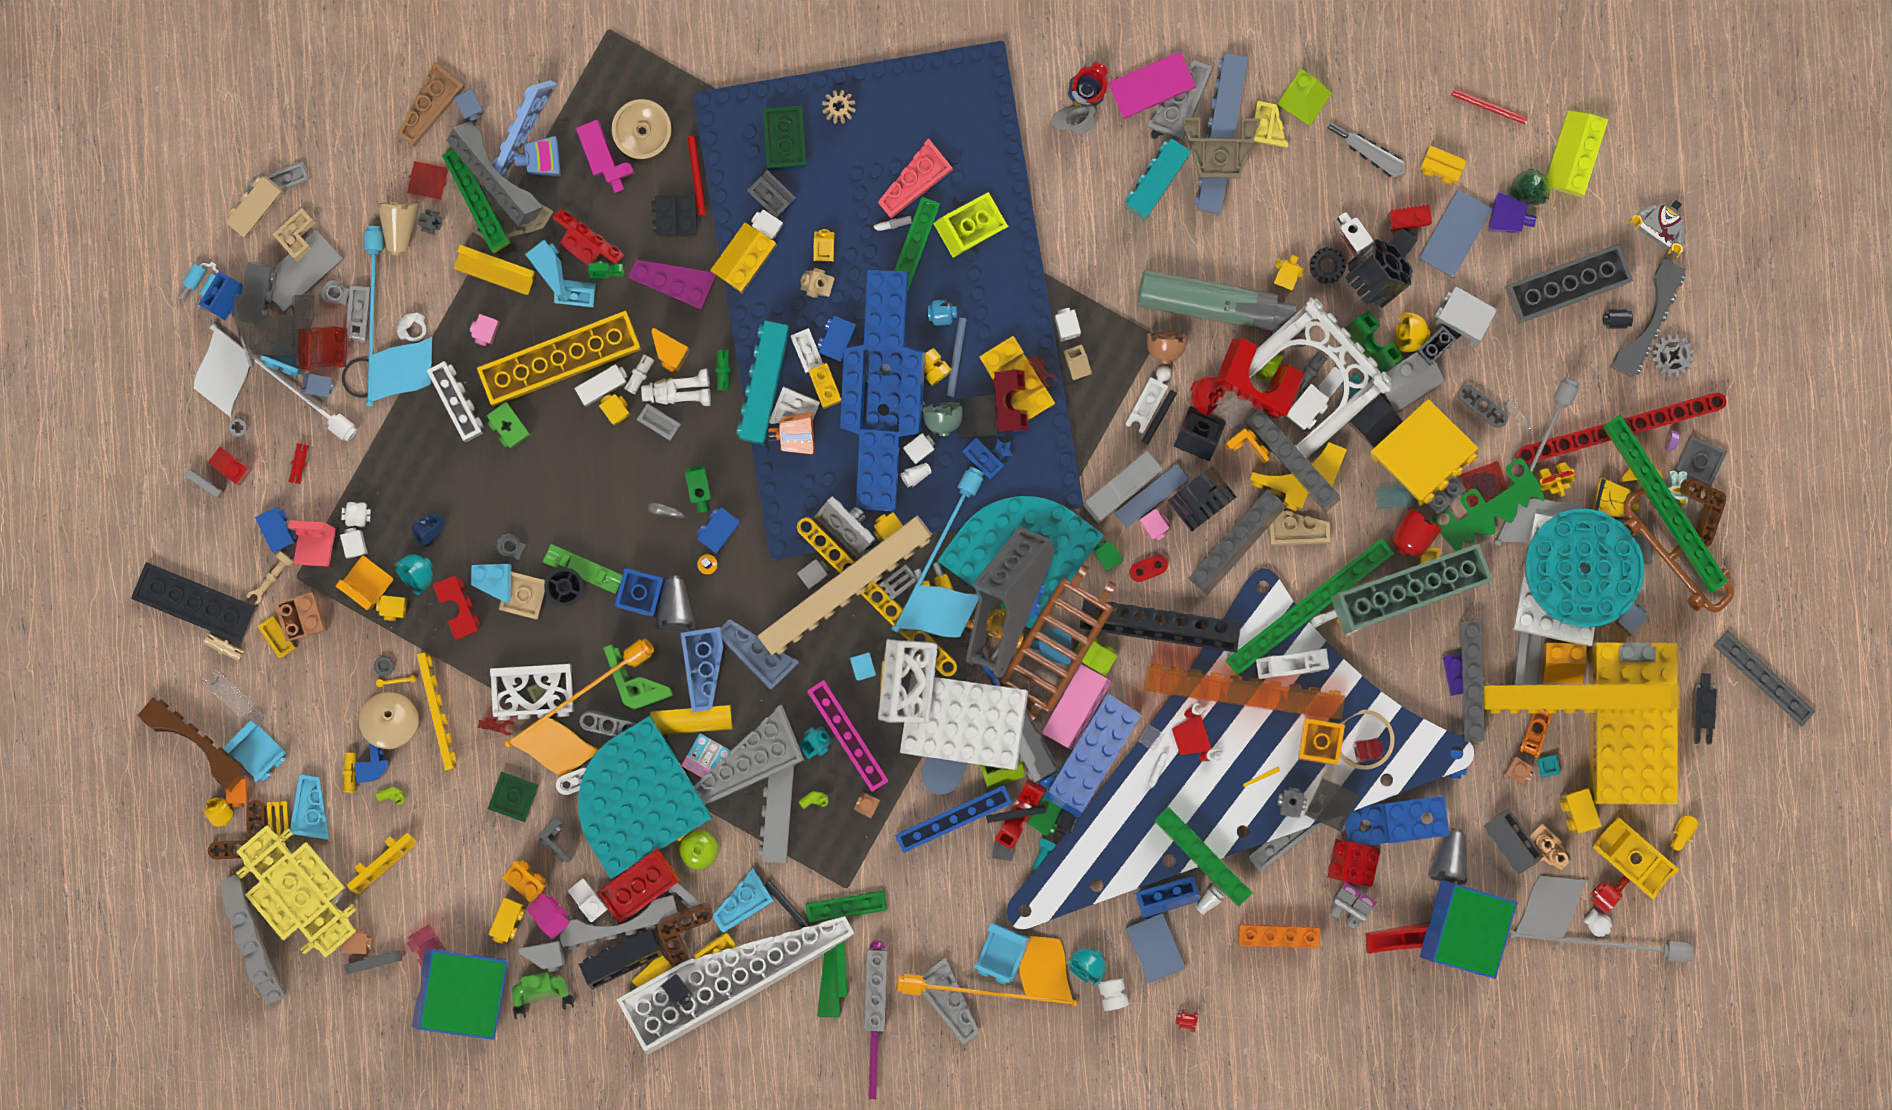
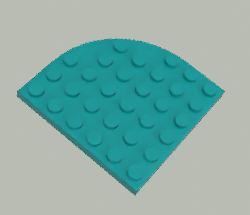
[937,496,1104,629]
[578,716,713,879]

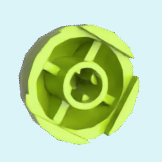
[679,830,719,870]

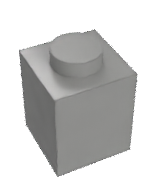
[797,559,829,590]

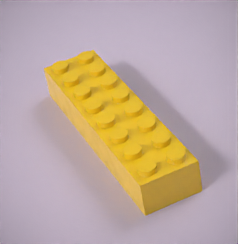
[477,311,641,407]

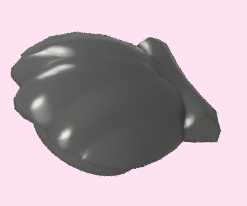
[497,533,526,560]

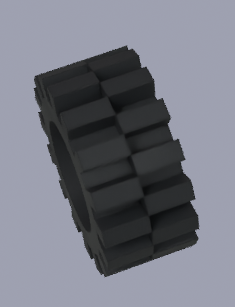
[1309,247,1346,284]

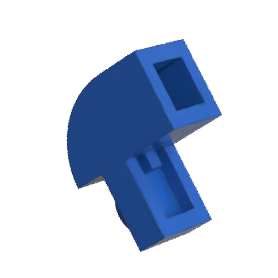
[355,743,389,783]

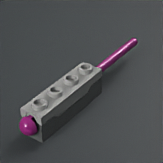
[864,940,887,1099]

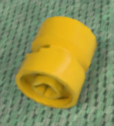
[924,348,952,386]

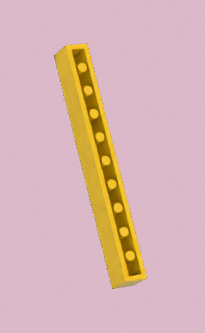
[1483,684,1679,713]

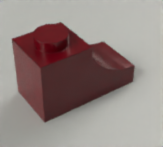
[1353,738,1384,764]

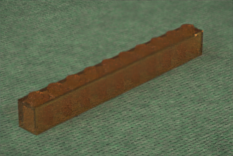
[1143,663,1345,720]

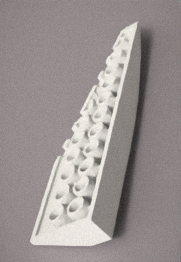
[617,916,854,1055]

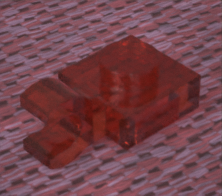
[1028,355,1057,388]
[478,717,515,735]

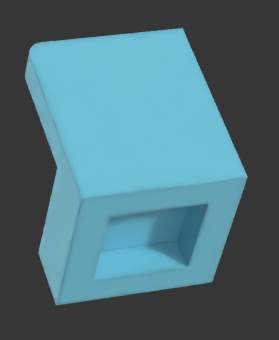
[850,653,876,681]

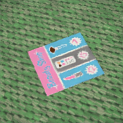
[681,733,731,778]

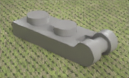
[345,286,371,343]

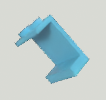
[223,720,287,782]

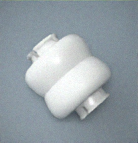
[342,502,371,527]

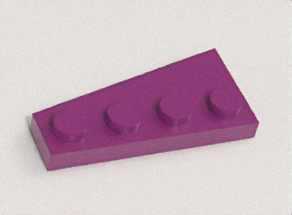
[628,260,716,310]

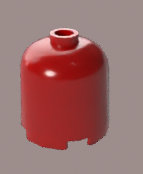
[1392,508,1442,557]

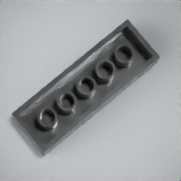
[1504,244,1633,324]

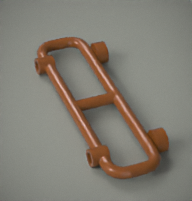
[1623,488,1734,612]

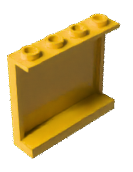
[1371,399,1479,507]

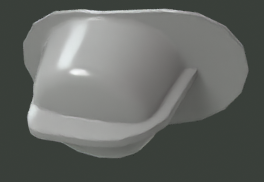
[1051,104,1097,135]

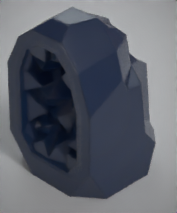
[411,513,445,546]

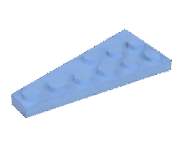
[484,80,557,195]

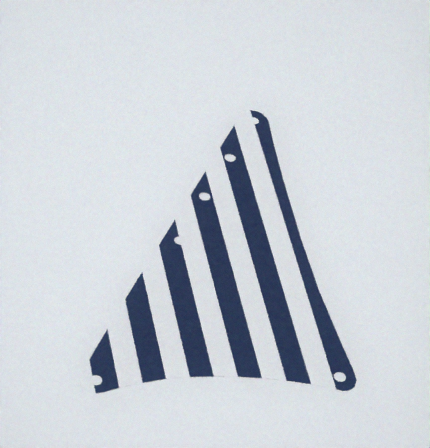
[1007,568,1474,929]

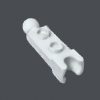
[1125,365,1172,435]

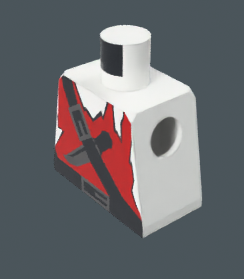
[1337,212,1373,257]

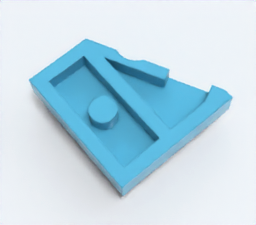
[471,564,511,603]

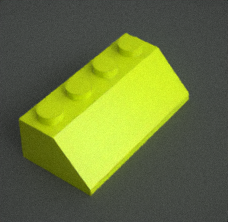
[1544,110,1608,198]

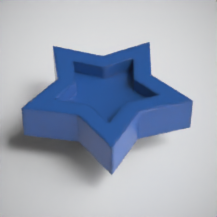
[990,439,1013,462]

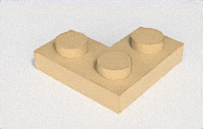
[272,208,315,262]

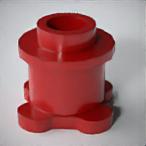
[1175,1010,1199,1032]

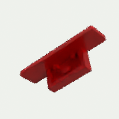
[552,209,624,266]

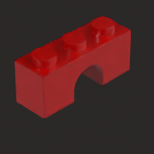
[433,576,481,640]

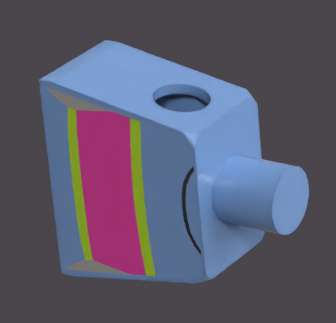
[514,136,561,176]

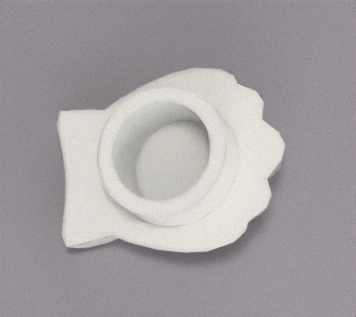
[1583,908,1612,937]

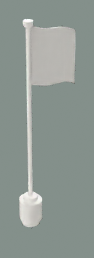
[194,323,358,442]

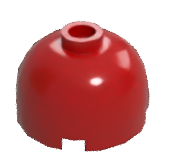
[1190,375,1226,416]

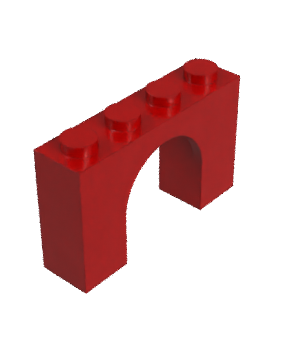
[1215,338,1305,418]

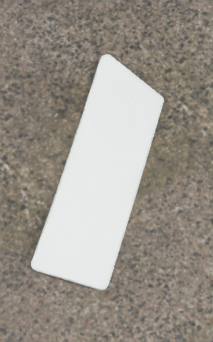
[1318,367,1343,398]

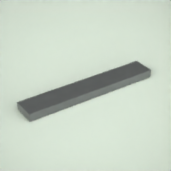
[1713,631,1815,726]

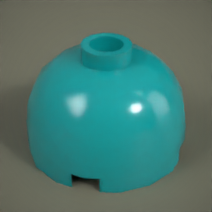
[395,554,433,595]
[1066,948,1106,986]

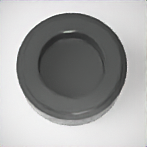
[374,656,395,676]

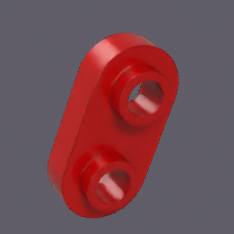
[1129,555,1168,582]

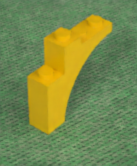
[1249,442,1347,511]

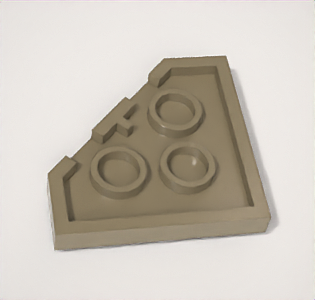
[472,197,554,239]

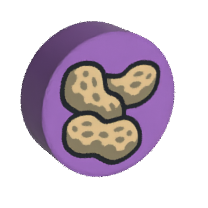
[1665,430,1679,451]

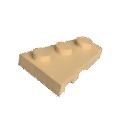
[1269,510,1331,546]

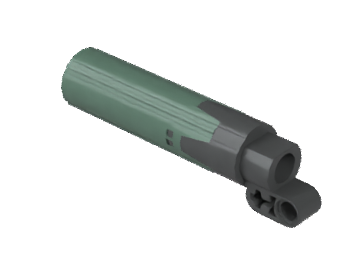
[1137,270,1306,347]

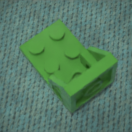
[604,645,674,709]

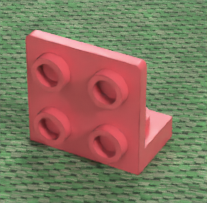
[288,520,336,567]

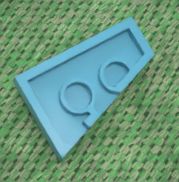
[290,774,329,840]
[713,868,774,933]

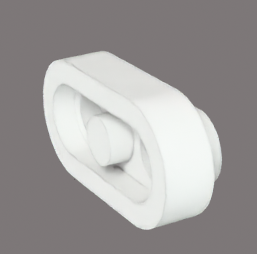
[556,768,586,795]

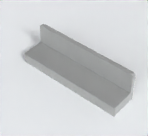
[1512,631,1542,685]

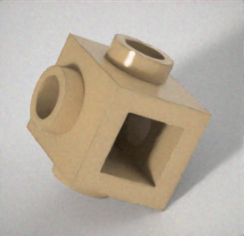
[800,268,834,298]

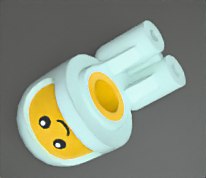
[1667,471,1688,510]

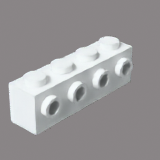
[427,361,484,442]

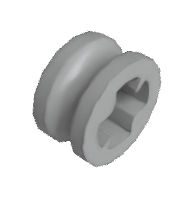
[229,418,247,437]

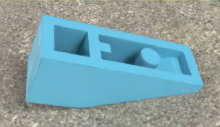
[525,240,567,304]

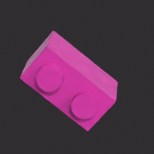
[526,893,570,939]

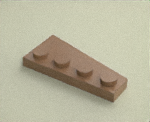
[398,61,465,147]

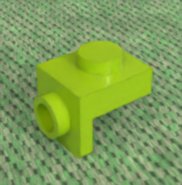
[1253,354,1283,383]

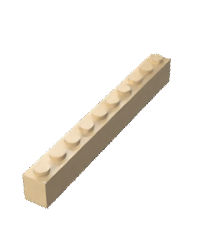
[758,515,932,655]

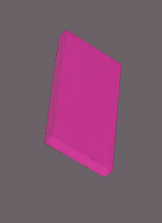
[1108,51,1196,119]

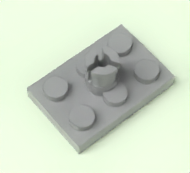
[814,497,875,559]

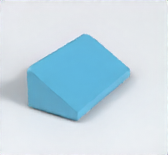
[554,280,596,307]

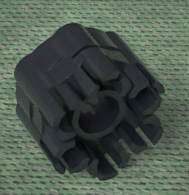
[1346,239,1413,308]
[1167,466,1237,532]

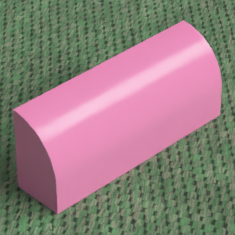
[1042,664,1112,750]

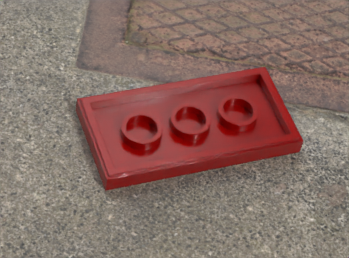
[597,848,681,925]

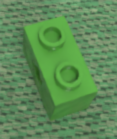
[487,402,531,449]

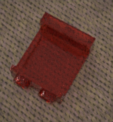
[297,326,348,371]

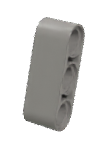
[580,710,637,737]

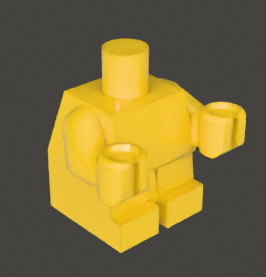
[1274,255,1305,290]

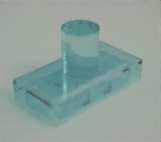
[1376,488,1417,509]

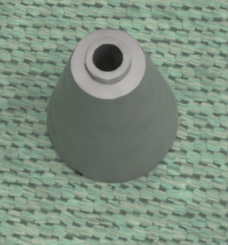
[655,576,695,632]
[1428,828,1468,885]

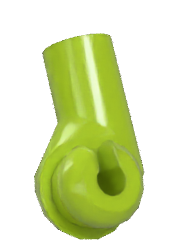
[376,787,406,805]
[798,791,829,809]

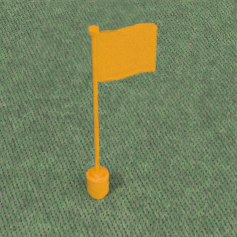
[504,639,654,776]
[896,935,1077,1007]

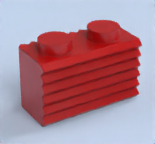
[1388,204,1432,231]

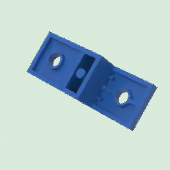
[1343,796,1450,846]

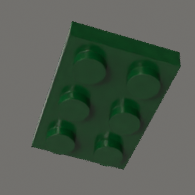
[763,106,807,169]

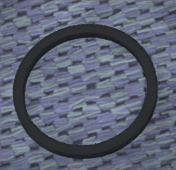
[342,358,369,398]

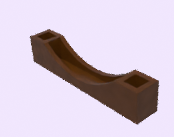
[137,698,246,792]

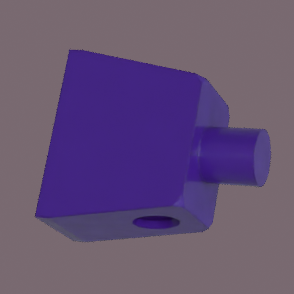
[1487,192,1537,233]

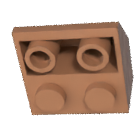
[274,592,327,642]

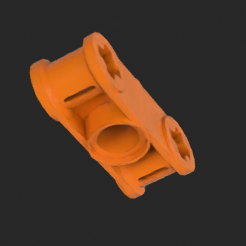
[1518,709,1553,759]

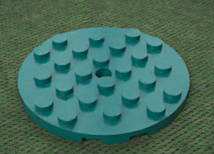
[1525,509,1644,628]

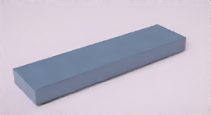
[1115,464,1189,528]

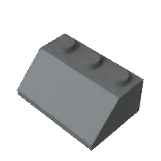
[1381,352,1445,413]

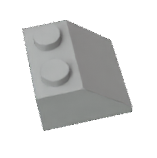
[519,940,566,972]

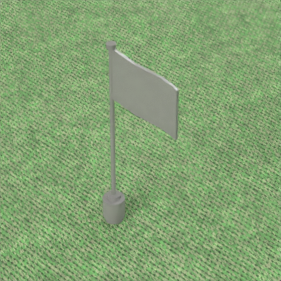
[1493,377,1582,546]
[1510,876,1693,962]

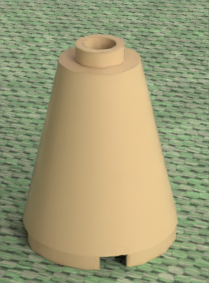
[378,201,418,255]

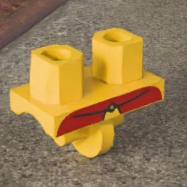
[1539,462,1575,497]

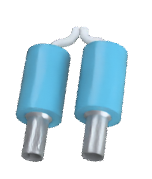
[178,262,218,311]

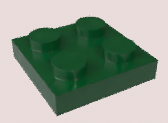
[488,771,539,822]

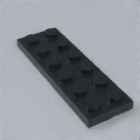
[131,562,257,644]

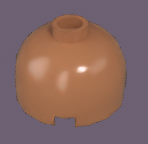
[1147,331,1187,364]

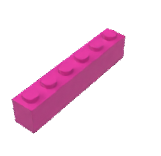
[807,680,889,792]

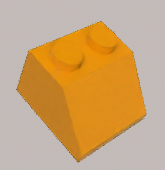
[651,328,690,372]
[1542,643,1586,684]

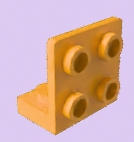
[1224,429,1270,464]
[336,556,394,611]
[502,860,548,903]

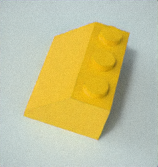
[710,223,777,294]

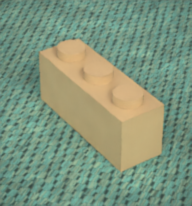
[226,176,285,238]

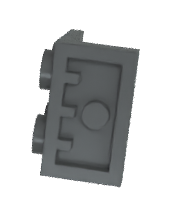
[539,816,573,863]

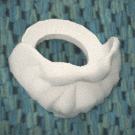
[397,312,427,342]

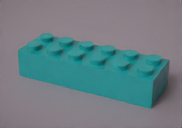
[737,321,790,445]

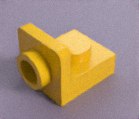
[814,229,834,261]

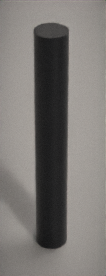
[1142,390,1177,445]
[986,805,1046,823]
[764,880,810,928]

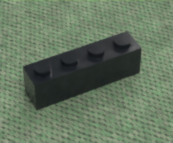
[578,929,663,990]

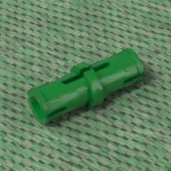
[715,350,731,390]

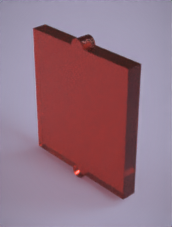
[407,161,448,200]

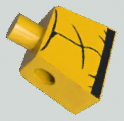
[1591,478,1640,518]

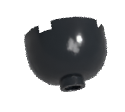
[544,567,584,607]

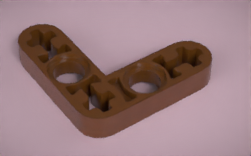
[1680,479,1726,547]
[208,800,266,859]
[657,903,713,968]

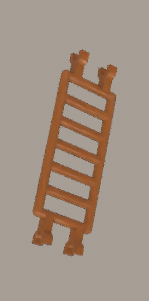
[1000,564,1117,721]

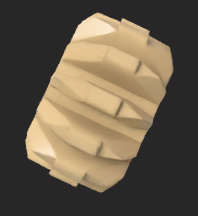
[822,90,856,124]

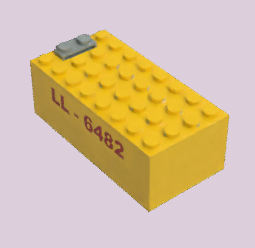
[1589,643,1678,804]

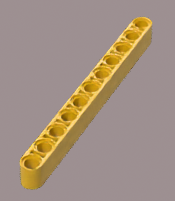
[797,517,957,676]

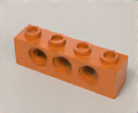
[1238,924,1320,948]

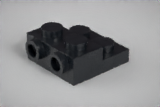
[651,195,697,237]

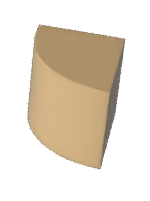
[1063,345,1092,380]

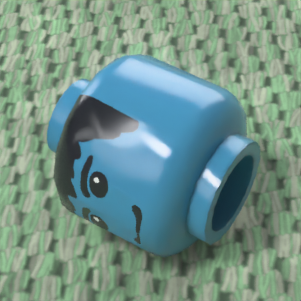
[928,299,957,326]

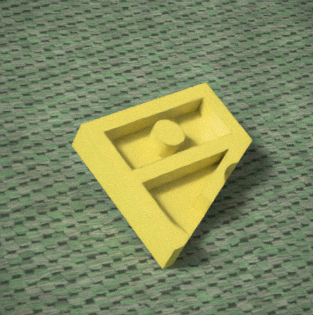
[1253,101,1288,148]

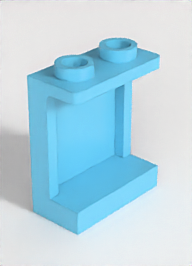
[973,922,1031,985]

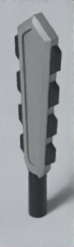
[1328,122,1406,178]

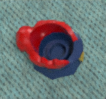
[1068,62,1108,106]

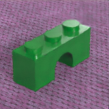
[1345,310,1404,373]

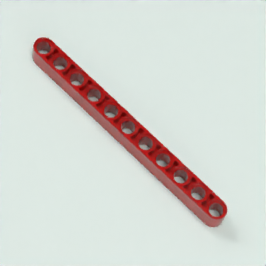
[1515,393,1727,464]

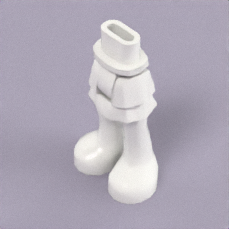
[641,369,711,406]

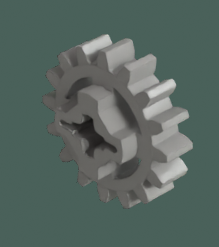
[1651,334,1695,378]

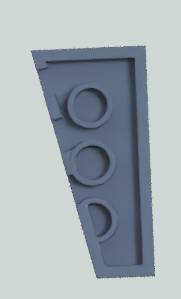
[720,619,799,690]

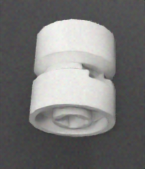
[1098,978,1129,1011]

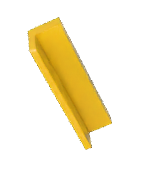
[454,245,536,295]

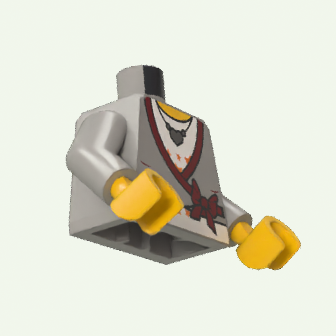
[1628,199,1685,258]

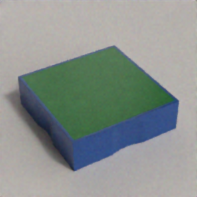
[1419,880,1517,979]
[412,947,508,1040]

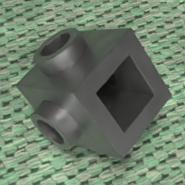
[1277,787,1307,818]

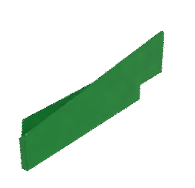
[817,920,847,1018]

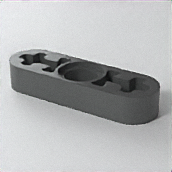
[1458,385,1508,428]
[344,951,402,975]

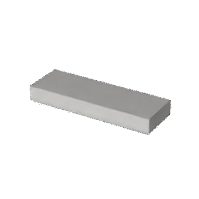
[247,161,310,191]

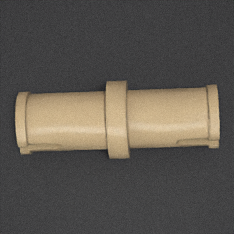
[203,633,244,662]

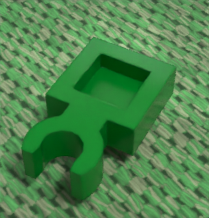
[588,261,624,278]

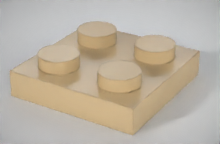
[499,572,545,620]

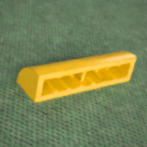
[650,705,733,735]

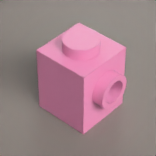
[470,314,500,346]
[1139,509,1170,541]

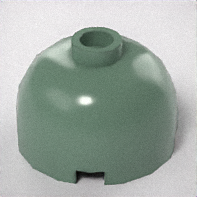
[923,402,963,436]

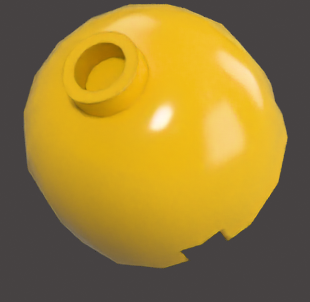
[1394,312,1430,352]

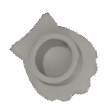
[321,281,350,305]

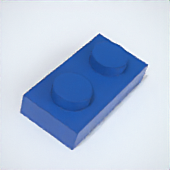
[962,438,1004,480]

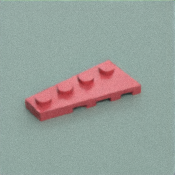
[878,138,953,219]

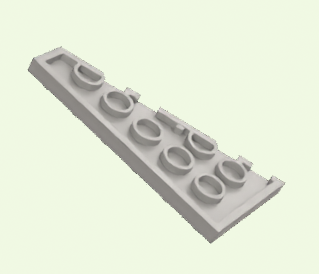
[694,705,804,806]

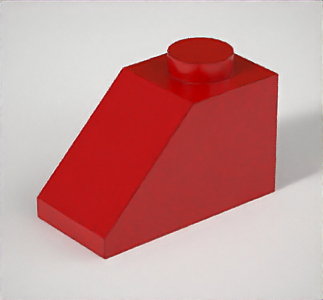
[208,446,252,486]

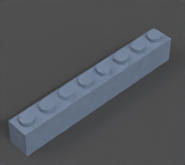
[1194,53,1248,215]

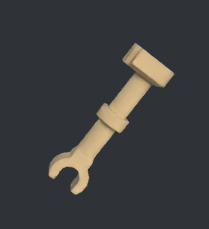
[247,550,294,605]

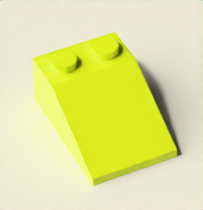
[933,192,1008,258]

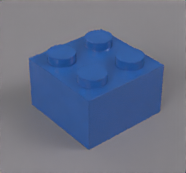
[614,568,665,617]

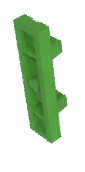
[543,544,623,594]

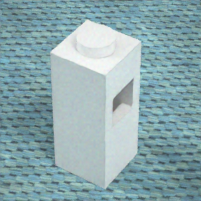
[575,364,628,407]

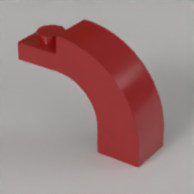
[995,779,1046,850]

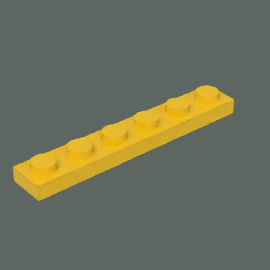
[417,653,457,770]

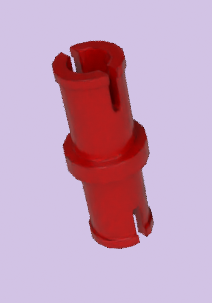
[288,443,309,485]

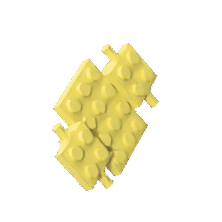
[236,825,357,958]

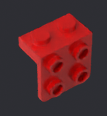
[1327,839,1380,887]

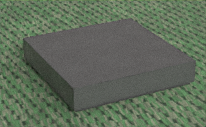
[1674,435,1728,487]

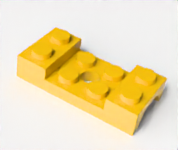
[979,336,1055,420]
[1591,817,1679,900]

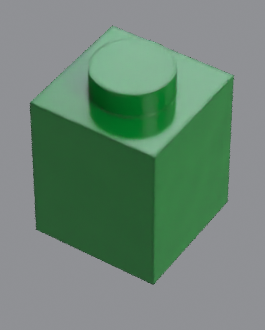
[1093,540,1123,572]

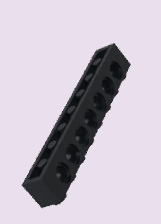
[1079,599,1242,653]

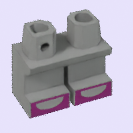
[1330,882,1378,929]

